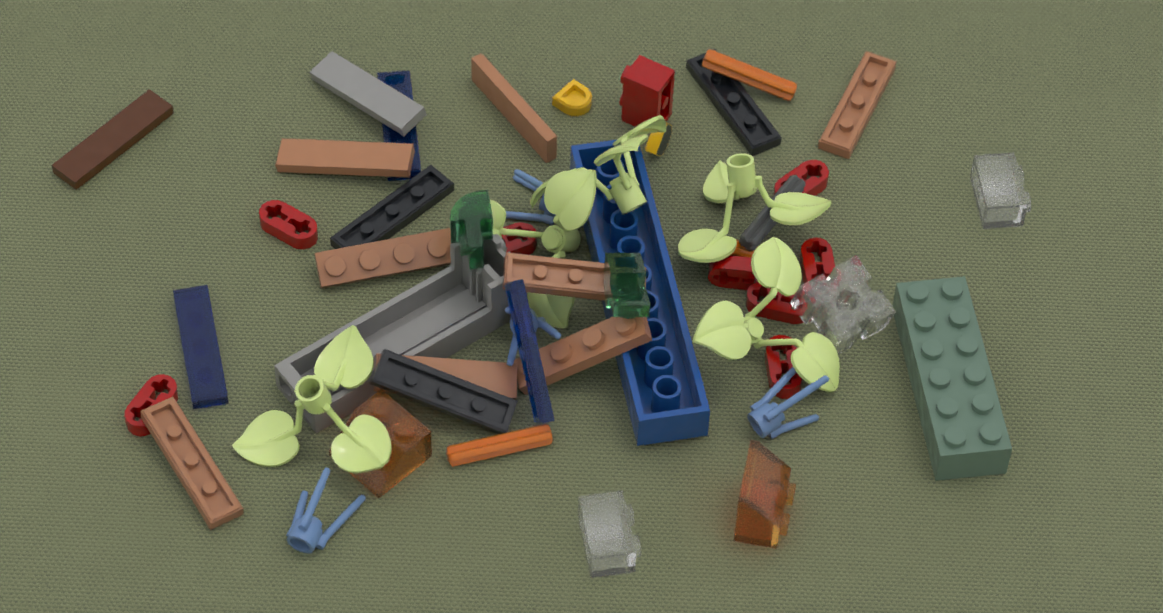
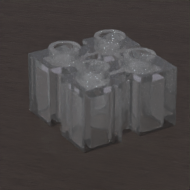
[790,255,896,354]

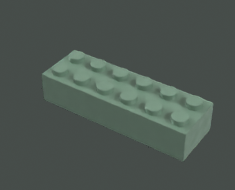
[892,276,1012,481]

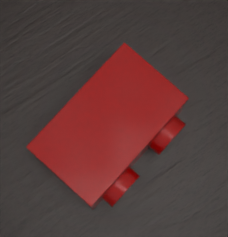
[619,55,675,127]

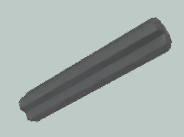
[739,175,806,251]

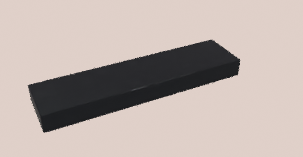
[686,49,782,156]
[330,165,454,249]
[370,349,518,434]

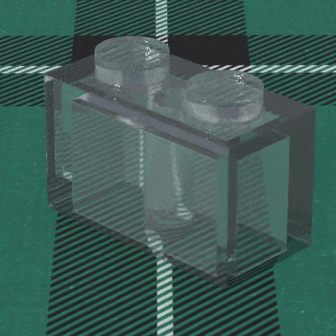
[970,152,1031,229]
[578,490,641,578]

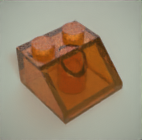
[329,389,432,498]
[734,440,796,549]

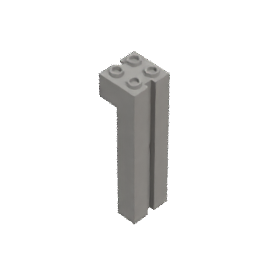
[274,224,527,433]

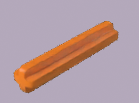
[702,49,797,101]
[446,424,553,467]

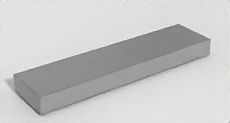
[309,51,427,136]

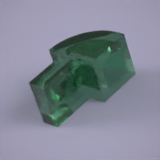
[450,190,493,270]
[604,253,651,319]

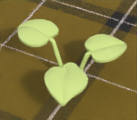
[530,115,666,215]
[678,153,831,263]
[457,169,597,328]
[692,237,840,392]
[232,325,392,473]

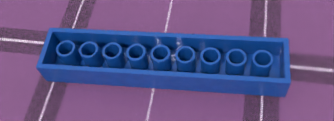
[570,140,710,446]

